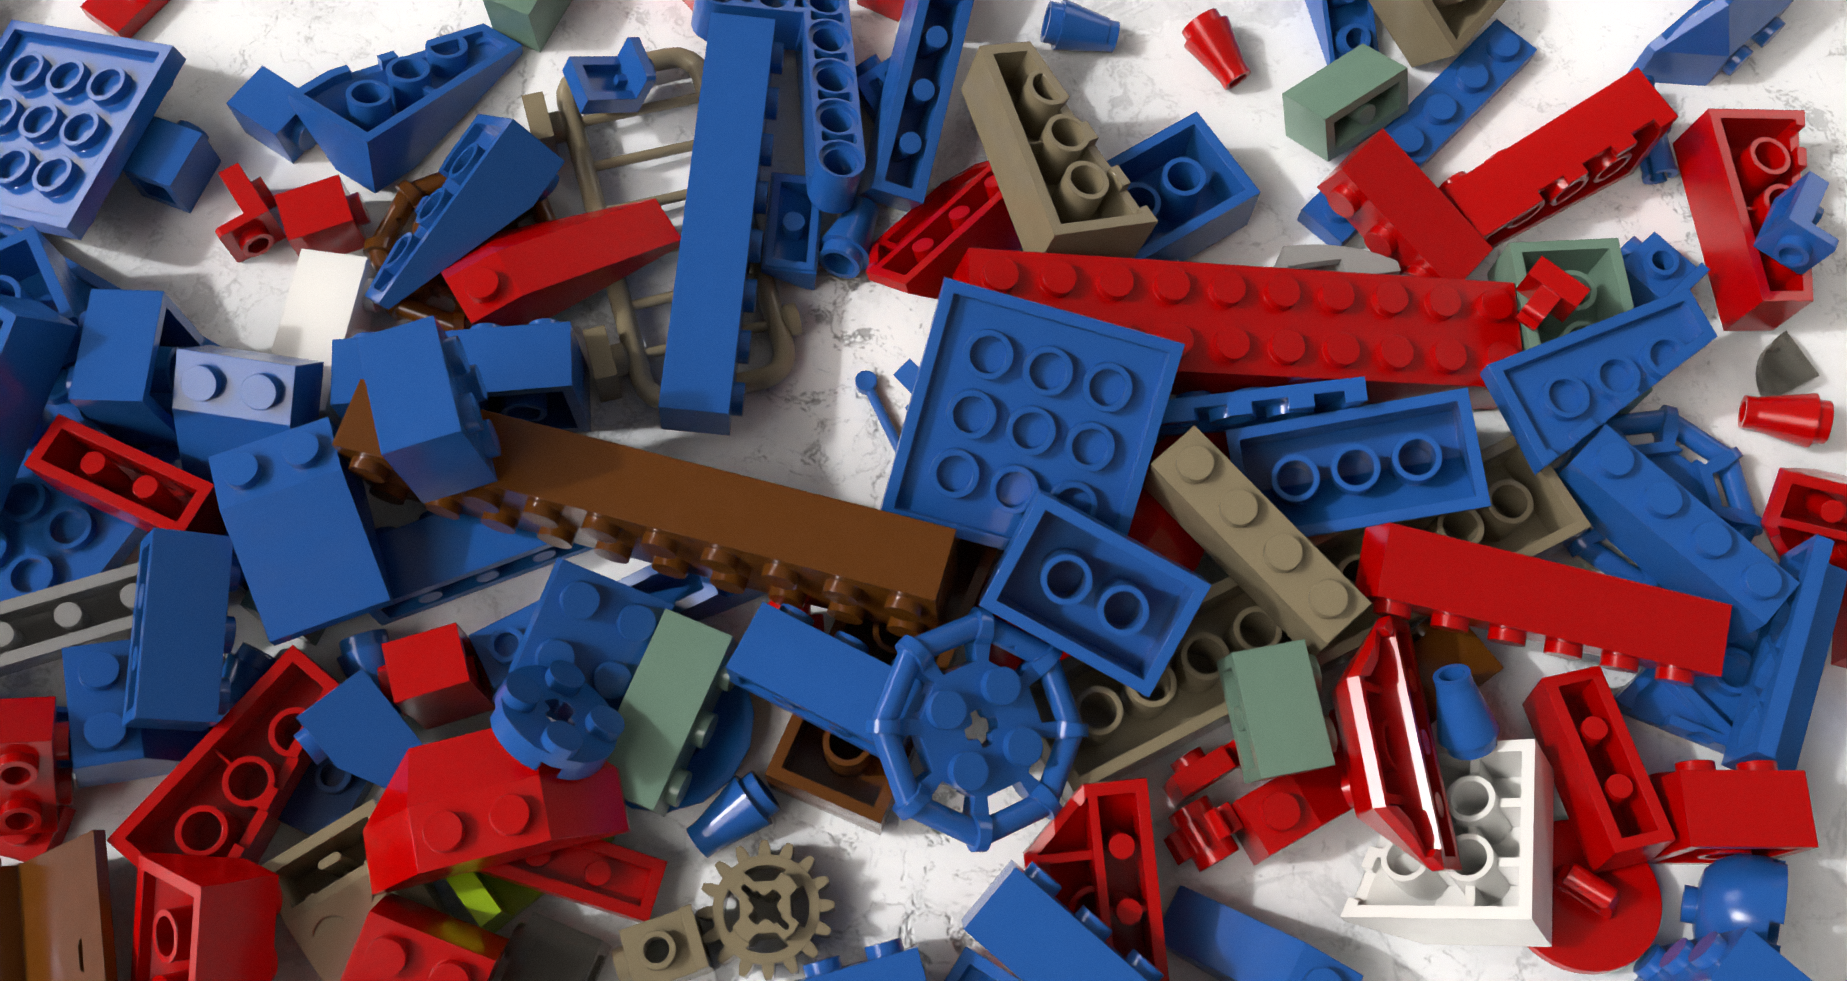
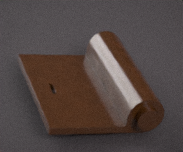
[0,830,118,981]

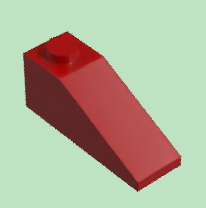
[1231,745,1354,866]

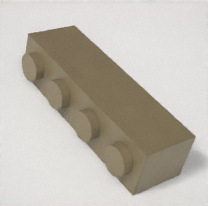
[1143,425,1371,657]

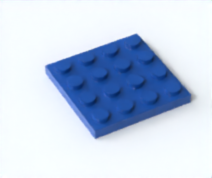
[0,20,186,240]
[880,277,1185,550]

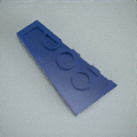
[1480,287,1718,475]
[1157,376,1368,437]

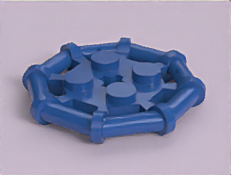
[1553,405,1763,589]
[865,607,1089,852]

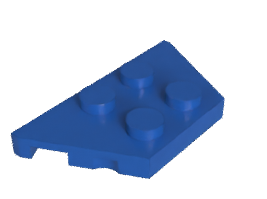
[1614,628,1760,754]

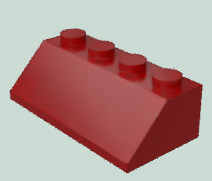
[130,853,283,981]

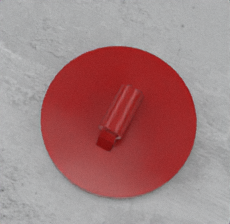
[1527,819,1662,975]

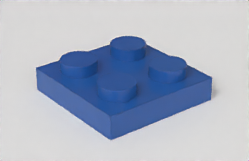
[508,557,674,711]

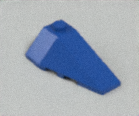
[287,23,523,194]

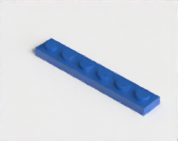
[1297,19,1537,246]

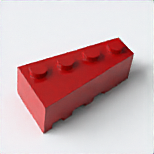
[1672,108,1814,331]

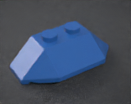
[1628,0,1794,86]

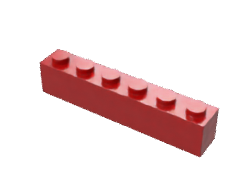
[1355,522,1732,686]

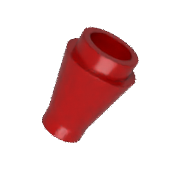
[1182,8,1251,90]
[1738,393,1834,448]

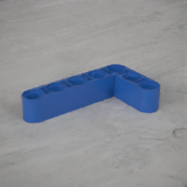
[691,0,866,214]

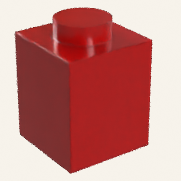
[274,174,371,257]

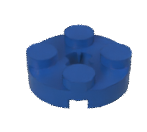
[490,660,625,780]

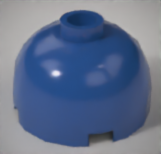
[1680,854,1788,953]

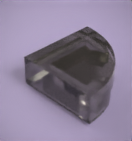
[1755,331,1819,396]

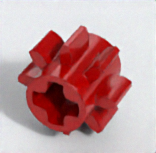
[1163,795,1244,872]

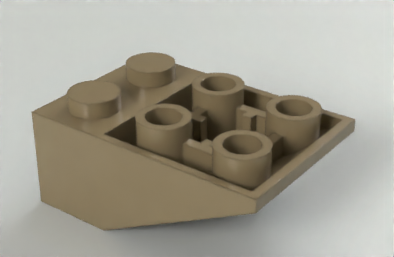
[261,799,450,981]

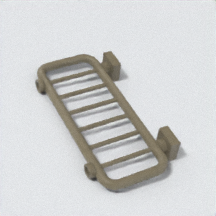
[521,47,802,409]

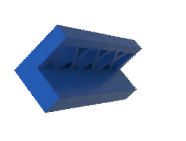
[1721,534,1847,770]

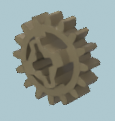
[698,840,835,981]

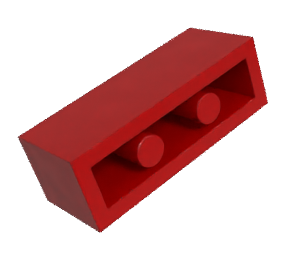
[1317,128,1493,279]
[24,413,227,535]
[1522,665,1676,874]

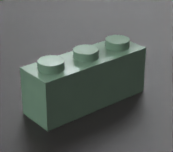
[607,609,738,817]

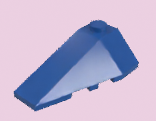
[364,114,565,310]

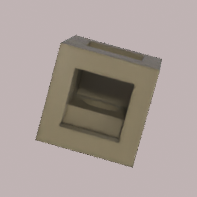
[612,904,715,981]

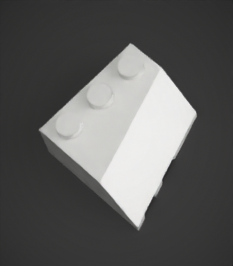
[1340,739,1554,947]

